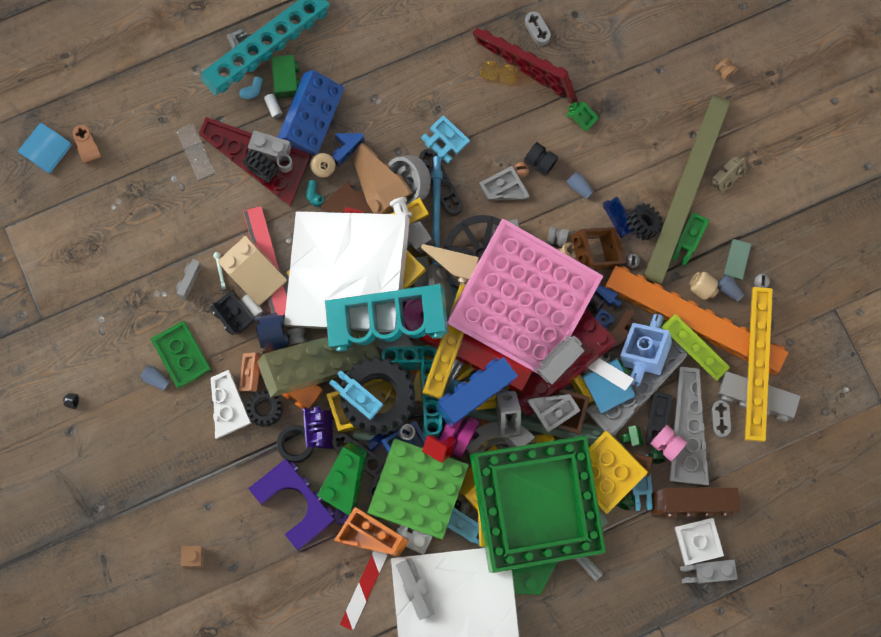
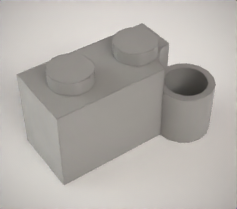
[248,130,293,173]

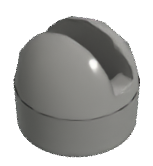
[625,254,641,270]
[754,274,770,288]
[398,424,415,440]

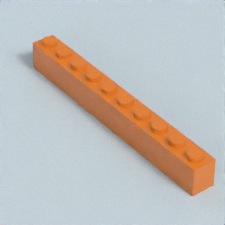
[605,266,789,376]

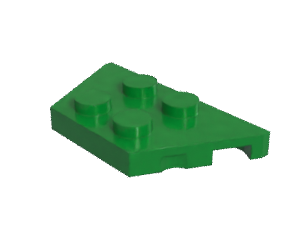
[512,562,557,595]

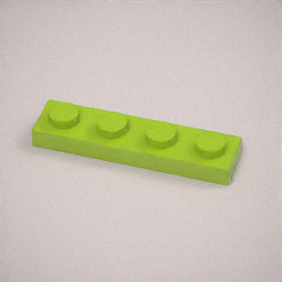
[662,314,730,381]

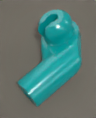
[306,180,324,207]

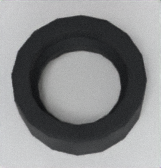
[277,425,314,463]

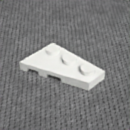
[211,370,252,439]

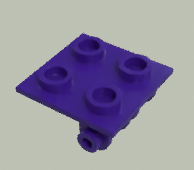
[303,407,334,449]

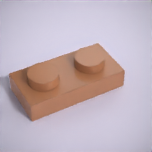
[239,352,261,393]

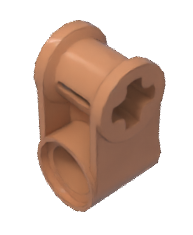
[73,125,101,164]

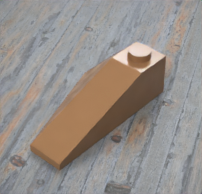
[351,143,412,214]

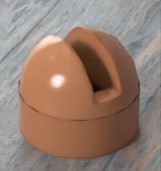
[514,162,529,178]

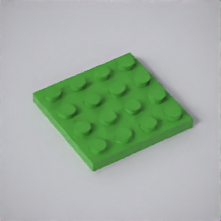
[368,438,469,540]

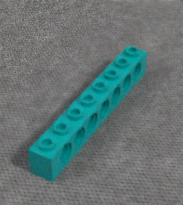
[201,0,330,96]

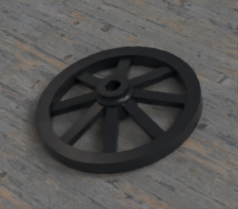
[443,215,501,288]

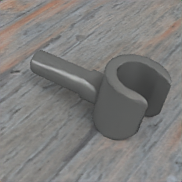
[459,502,478,523]

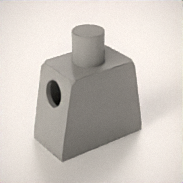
[496,388,521,438]

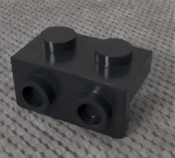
[210,290,255,335]

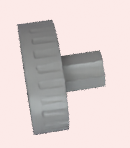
[388,155,431,205]

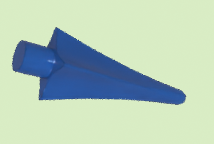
[595,285,622,308]

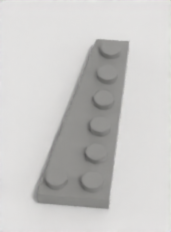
[586,340,688,436]
[669,367,709,486]

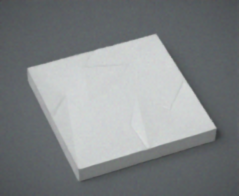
[284,212,410,332]
[391,548,519,637]

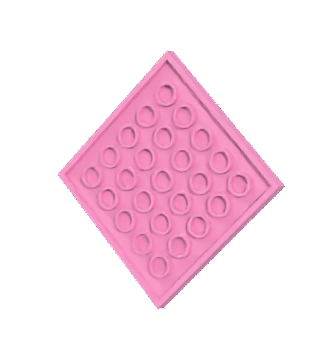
[447,219,603,374]

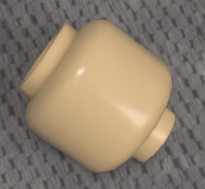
[310,153,336,178]
[689,272,719,300]

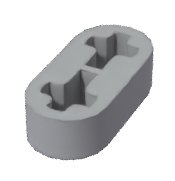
[525,11,551,46]
[711,400,731,438]

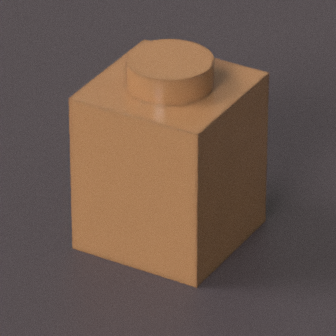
[181,546,204,568]

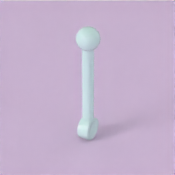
[213,252,226,290]

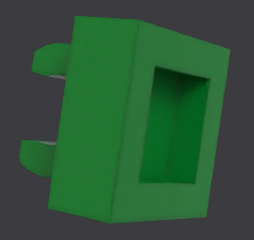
[621,425,644,448]

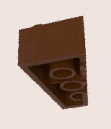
[651,488,740,517]

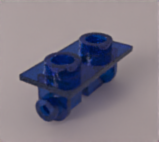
[603,196,633,238]

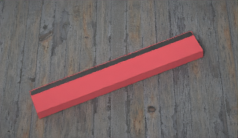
[243,206,287,316]

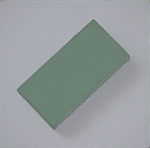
[723,239,751,281]

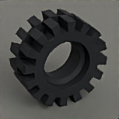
[242,149,279,182]
[626,203,663,240]
[247,390,283,427]

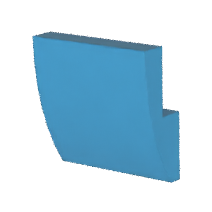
[17,122,72,174]
[582,359,635,413]

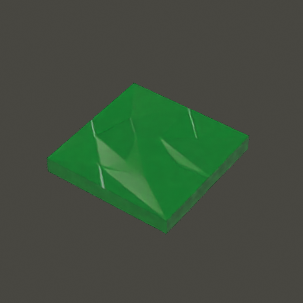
[470,435,606,573]

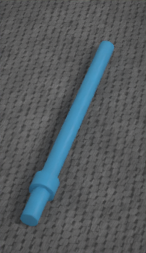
[431,156,443,267]

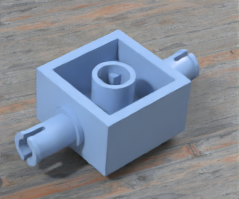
[620,314,672,386]

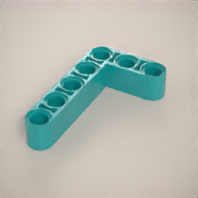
[381,346,442,439]

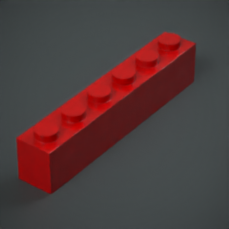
[417,333,532,394]

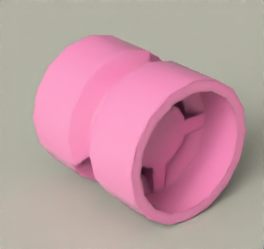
[650,425,688,461]

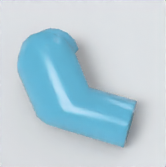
[239,77,263,99]

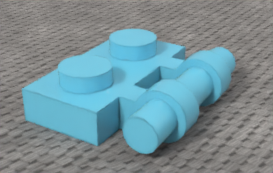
[421,115,470,164]

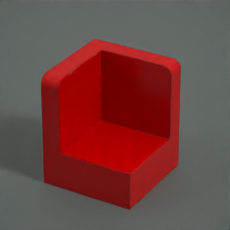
[422,435,456,463]

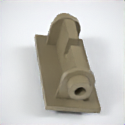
[711,156,747,194]

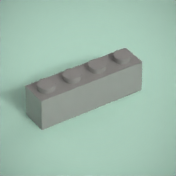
[717,371,801,422]

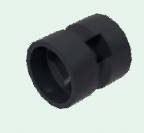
[523,142,559,177]

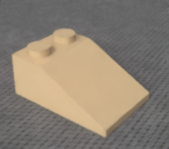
[217,236,288,306]
[421,244,480,286]

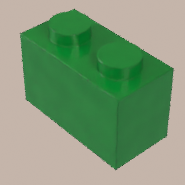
[271,55,300,99]

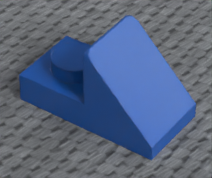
[333,133,365,167]

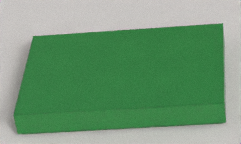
[150,321,212,389]

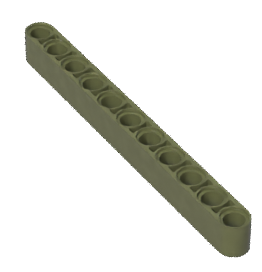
[644,95,730,285]

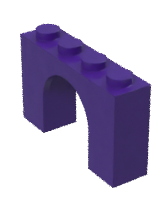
[248,459,335,551]

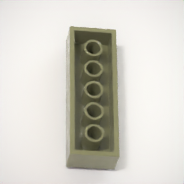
[257,330,381,398]

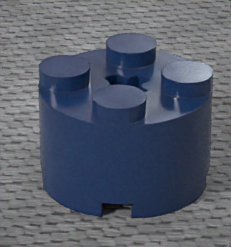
[254,312,289,354]

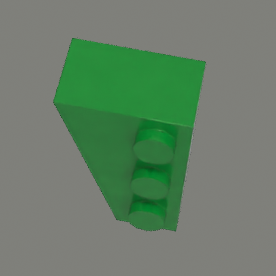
[317,441,367,516]

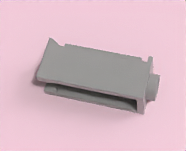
[534,335,585,384]

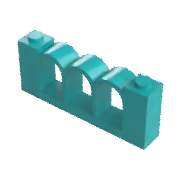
[325,284,449,352]

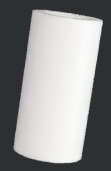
[264,94,283,119]
[241,294,263,317]

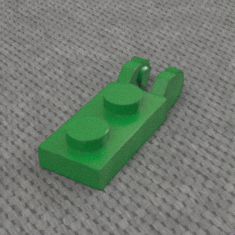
[671,212,710,266]

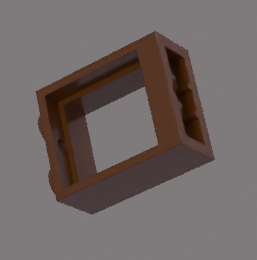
[571,227,626,271]

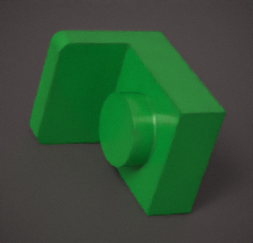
[565,102,599,131]

